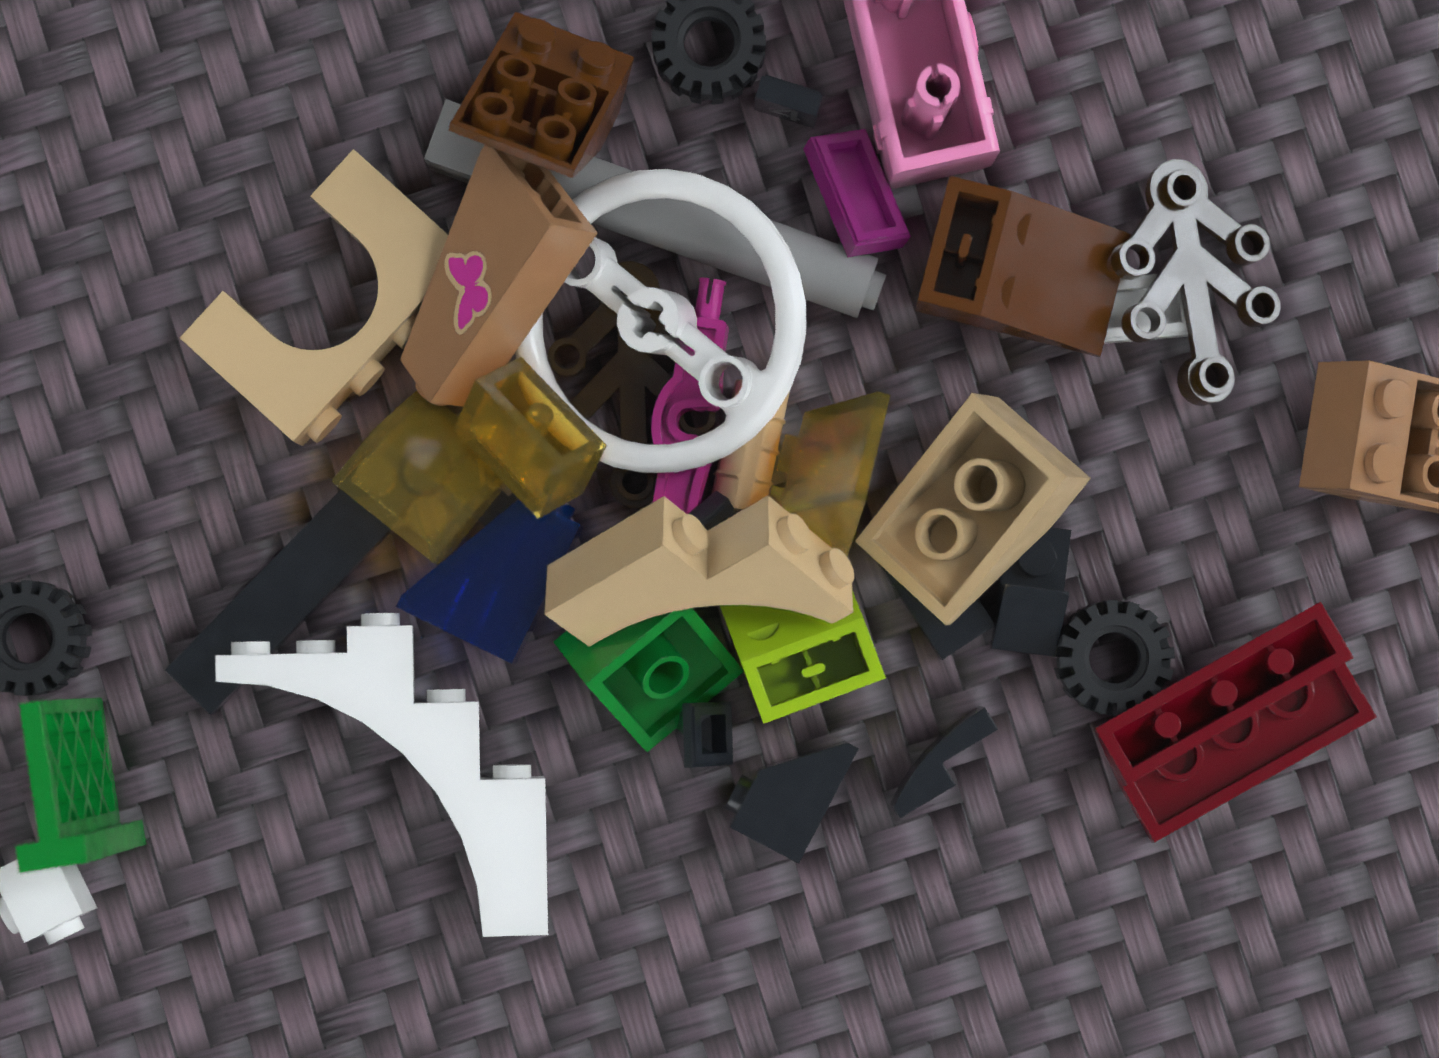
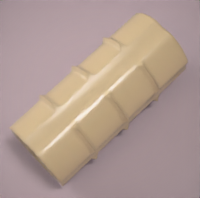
[712,379,790,512]

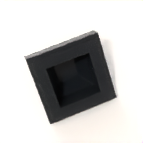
[675,701,733,768]

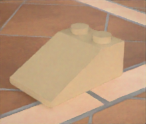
[855,393,1091,625]

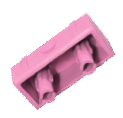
[843,0,1000,189]

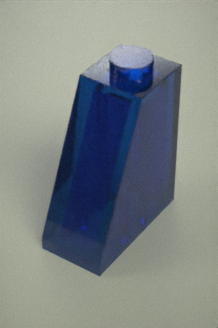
[396,492,583,664]

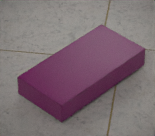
[803,129,911,258]

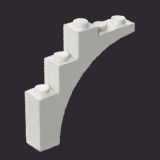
[215,613,548,937]

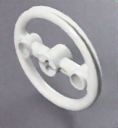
[515,169,806,473]

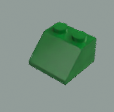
[553,608,744,752]

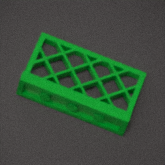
[15,697,146,874]

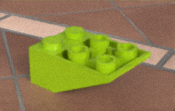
[719,499,886,724]

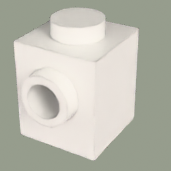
[0,860,97,945]

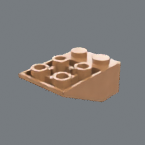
[1299,360,1439,513]

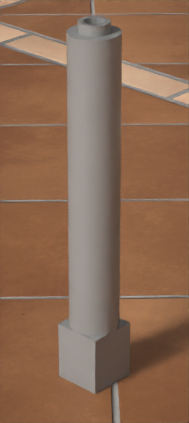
[424,99,886,318]

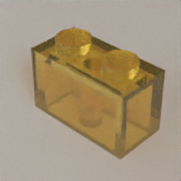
[454,357,607,519]

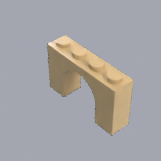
[180,149,448,446]

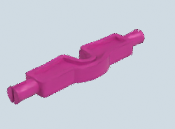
[651,277,729,514]

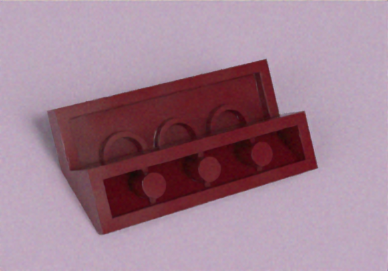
[1094,602,1377,843]

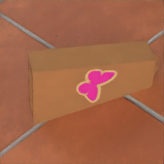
[400,145,598,408]

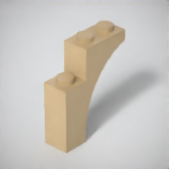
[544,496,854,647]

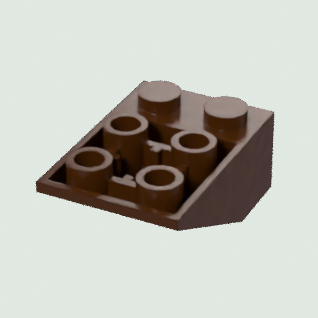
[448,12,634,178]
[915,176,1131,357]

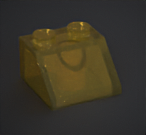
[331,390,520,566]
[769,392,891,557]

